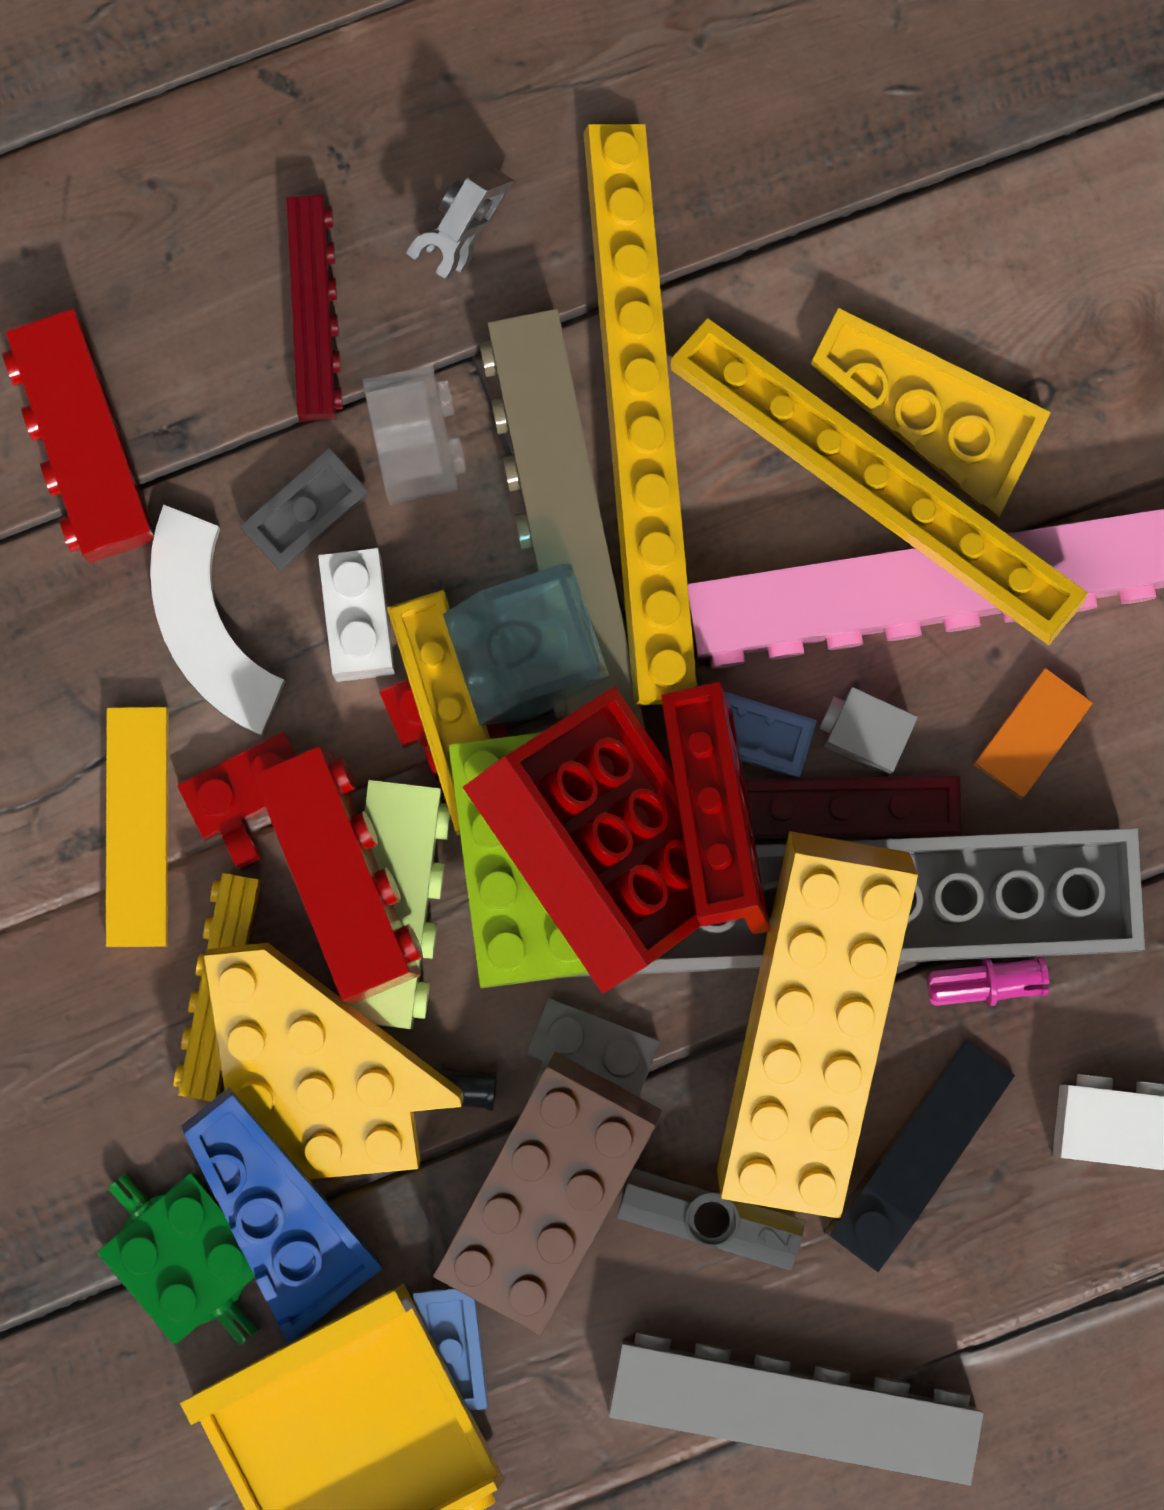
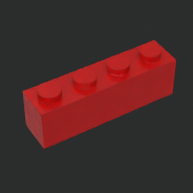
[2,309,155,564]
[253,746,423,1003]

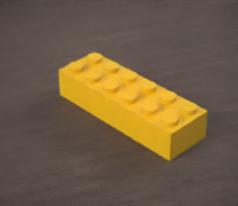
[717,831,918,1219]

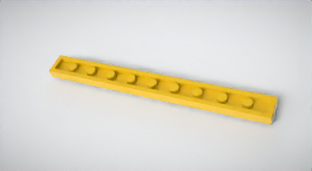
[583,124,697,705]

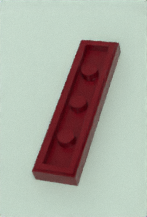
[745,776,962,840]

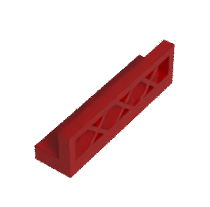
[661,682,771,935]

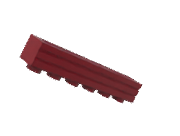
[286,195,343,422]

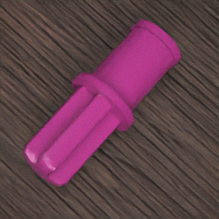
[926,958,1049,1006]

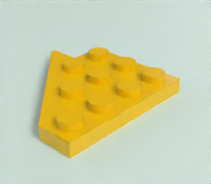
[204,943,463,1179]

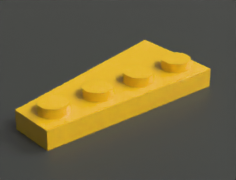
[811,308,1051,521]

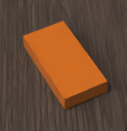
[973,668,1093,800]

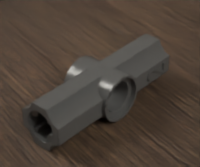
[616,1167,806,1271]

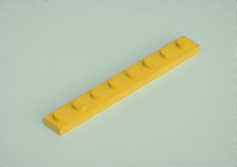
[670,318,1088,645]

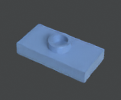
[725,692,817,778]

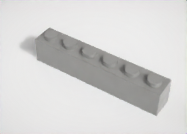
[608,1332,984,1486]

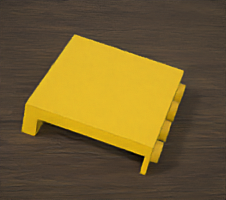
[180,1284,505,1510]

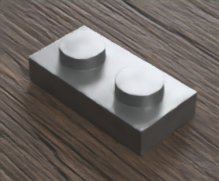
[240,448,370,573]

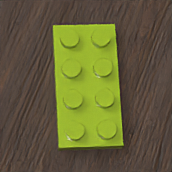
[449,732,589,988]

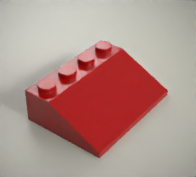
[463,686,701,993]

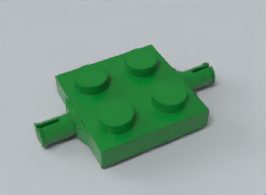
[96,1172,259,1346]

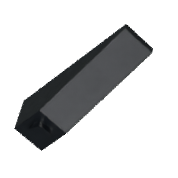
[824,1040,1015,1272]

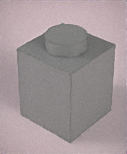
[819,687,918,776]

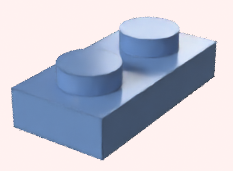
[413,1288,489,1411]

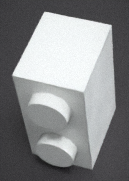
[318,548,396,682]
[1052,1074,1164,1170]

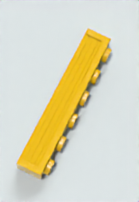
[173,873,262,1102]

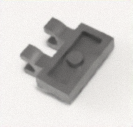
[406,168,514,279]
[526,998,660,1101]

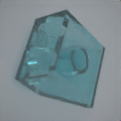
[443,563,609,725]

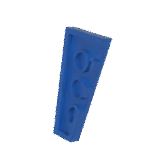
[181,1087,382,1344]

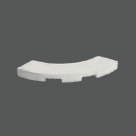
[150,505,285,736]

